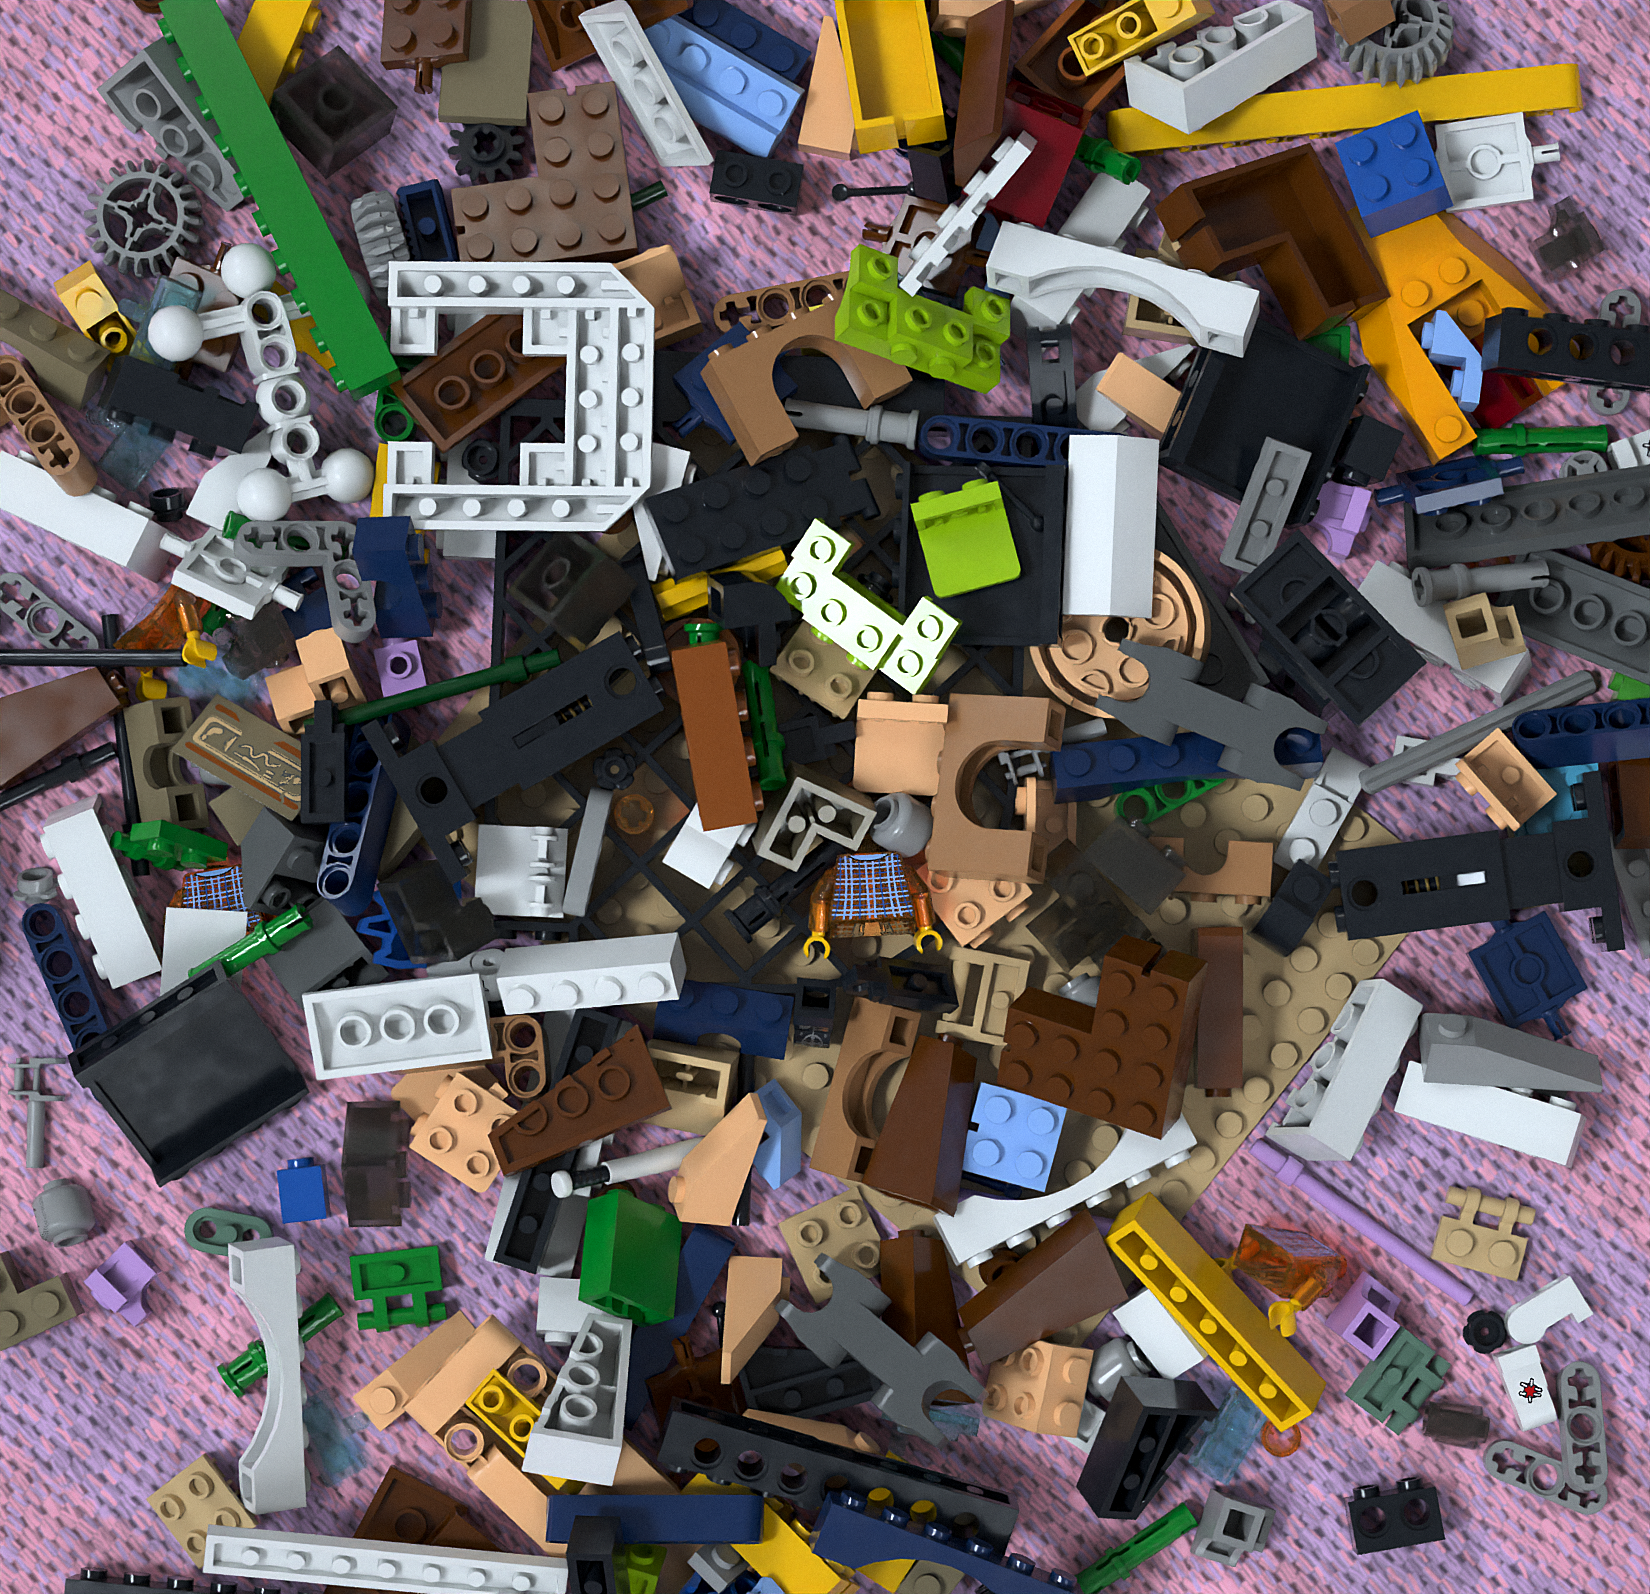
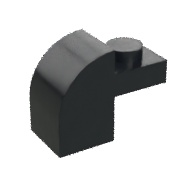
[707,570,792,667]
[1246,859,1332,958]

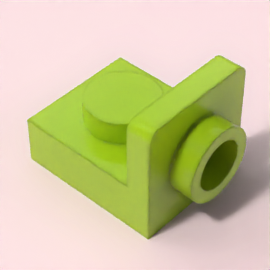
[624,1544,667,1594]

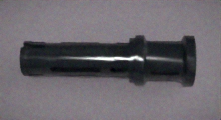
[723,838,849,944]

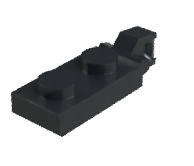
[301,700,349,825]
[742,715,857,778]
[840,956,959,1014]

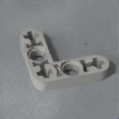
[233,521,376,643]

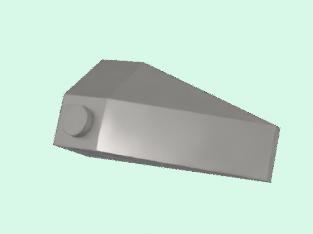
[96,36,244,212]
[1417,1013,1603,1093]

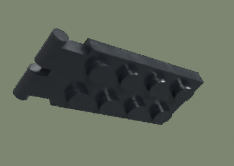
[643,433,881,585]

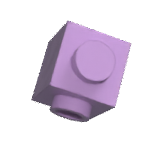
[373,638,429,697]

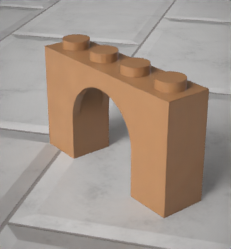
[700,288,913,467]
[925,693,1066,884]

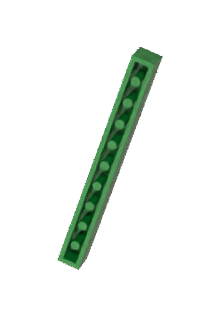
[157,0,402,401]

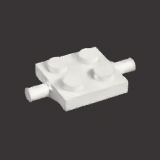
[1435,112,1560,213]
[159,526,304,620]

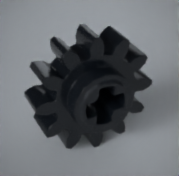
[447,123,526,186]

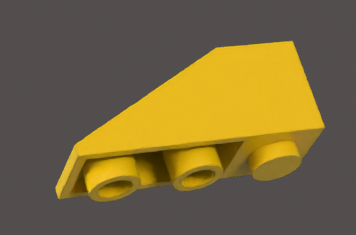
[1067,0,1216,77]
[53,260,159,372]
[465,1368,587,1495]

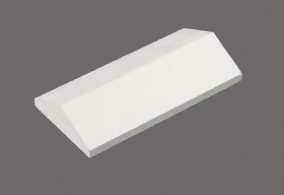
[578,0,714,167]
[1061,435,1159,619]
[302,971,493,1080]

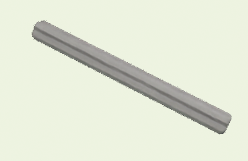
[1359,670,1596,795]

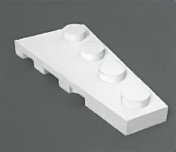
[899,130,1038,297]

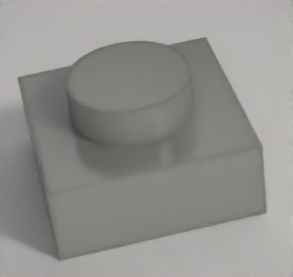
[687,1544,750,1594]

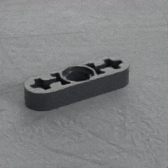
[621,556,673,675]

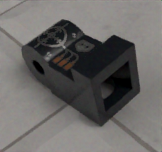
[793,977,837,1048]

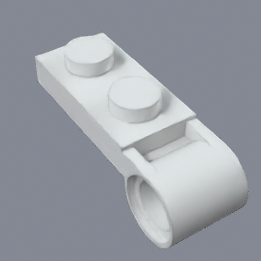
[1273,746,1369,871]

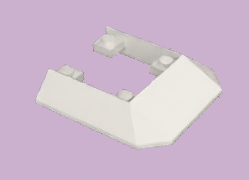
[383,261,655,532]

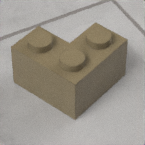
[751,760,877,872]
[0,1251,85,1351]

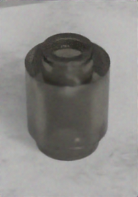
[1422,1398,1490,1450]

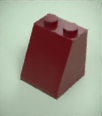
[961,78,1093,228]

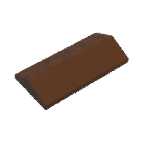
[527,0,693,72]
[953,0,1015,188]
[390,314,567,454]

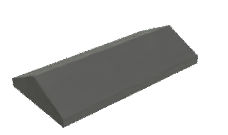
[1494,550,1650,686]

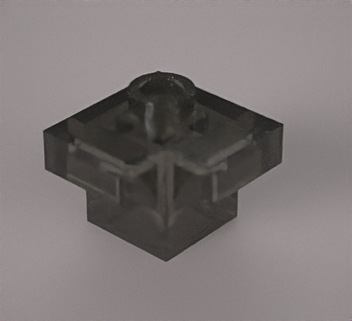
[1528,196,1605,285]
[221,600,297,680]

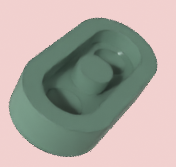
[184,1207,274,1257]

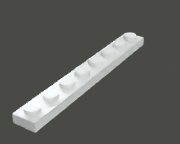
[203,1524,568,1594]

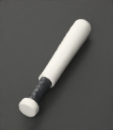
[551,1136,705,1198]

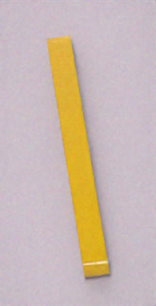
[1105,63,1583,157]

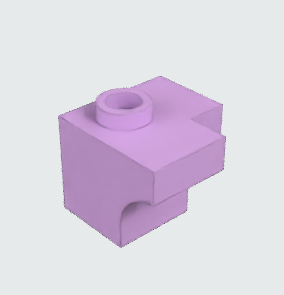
[1306,480,1373,560]
[83,1240,162,1327]
[1324,1271,1401,1361]

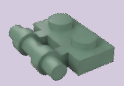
[1345,1326,1451,1436]

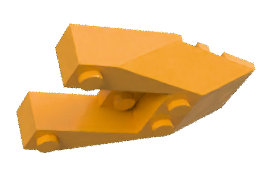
[1347,206,1580,465]

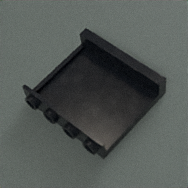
[1158,317,1371,530]
[892,462,1068,648]
[67,959,310,1188]

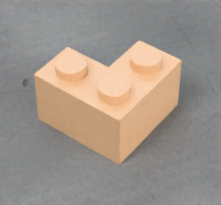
[265,627,369,739]

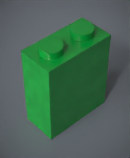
[578,1189,682,1328]

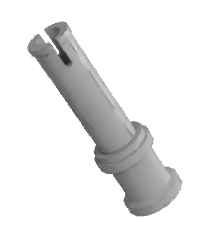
[784,397,920,450]
[1412,559,1549,607]

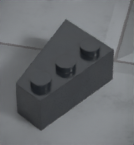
[97,355,259,461]
[739,1345,882,1419]
[1076,1376,1219,1520]

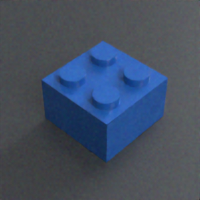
[1335,110,1454,238]

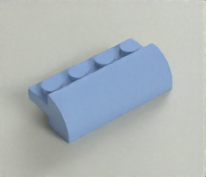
[644,15,805,159]

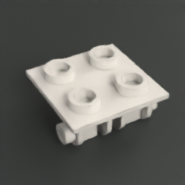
[474,824,568,918]

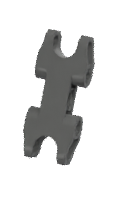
[1094,638,1329,791]
[774,1252,989,1451]

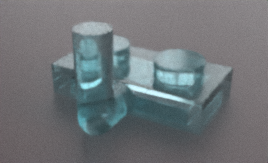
[117,275,204,372]
[86,408,169,492]
[167,628,263,713]
[1187,1386,1267,1486]
[302,1388,372,1488]
[881,1407,980,1456]

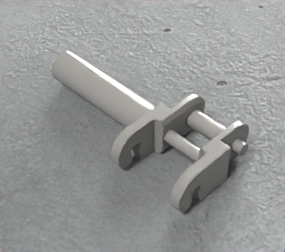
[997,717,1107,786]
[8,1058,66,1168]

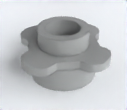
[13,867,60,905]

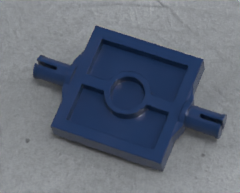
[672,321,798,446]
[1374,455,1525,516]
[1465,911,1588,1041]

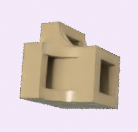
[1443,592,1527,670]

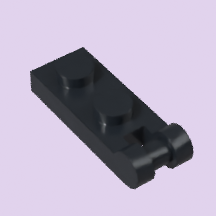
[1025,323,1078,451]

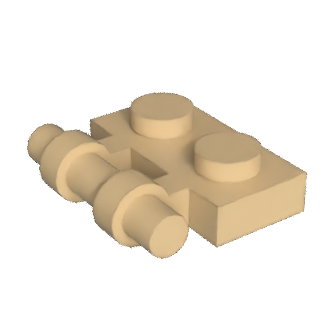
[1430,1186,1536,1282]

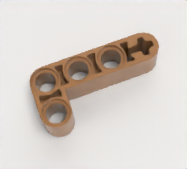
[713,271,849,335]
[0,355,98,497]
[389,1015,552,1103]

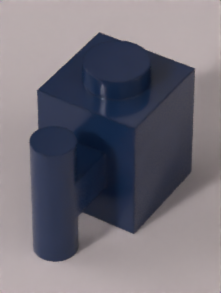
[272,566,351,647]

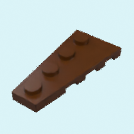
[487,1024,672,1178]

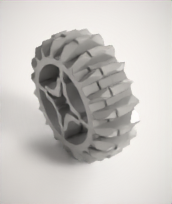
[1335,0,1454,88]
[83,159,204,279]
[350,190,414,310]

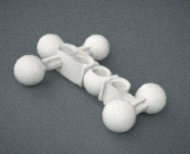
[148,243,375,521]

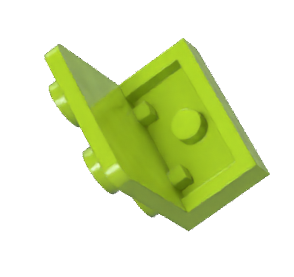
[910,479,1021,599]

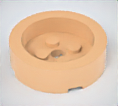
[1029,549,1212,720]

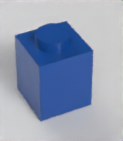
[277,1157,331,1224]

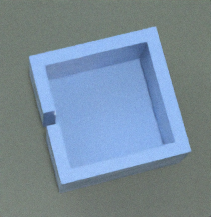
[962,1081,1067,1192]

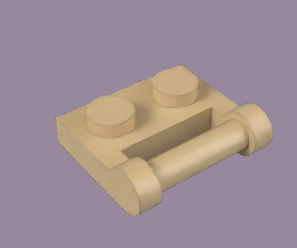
[935,946,1030,1047]

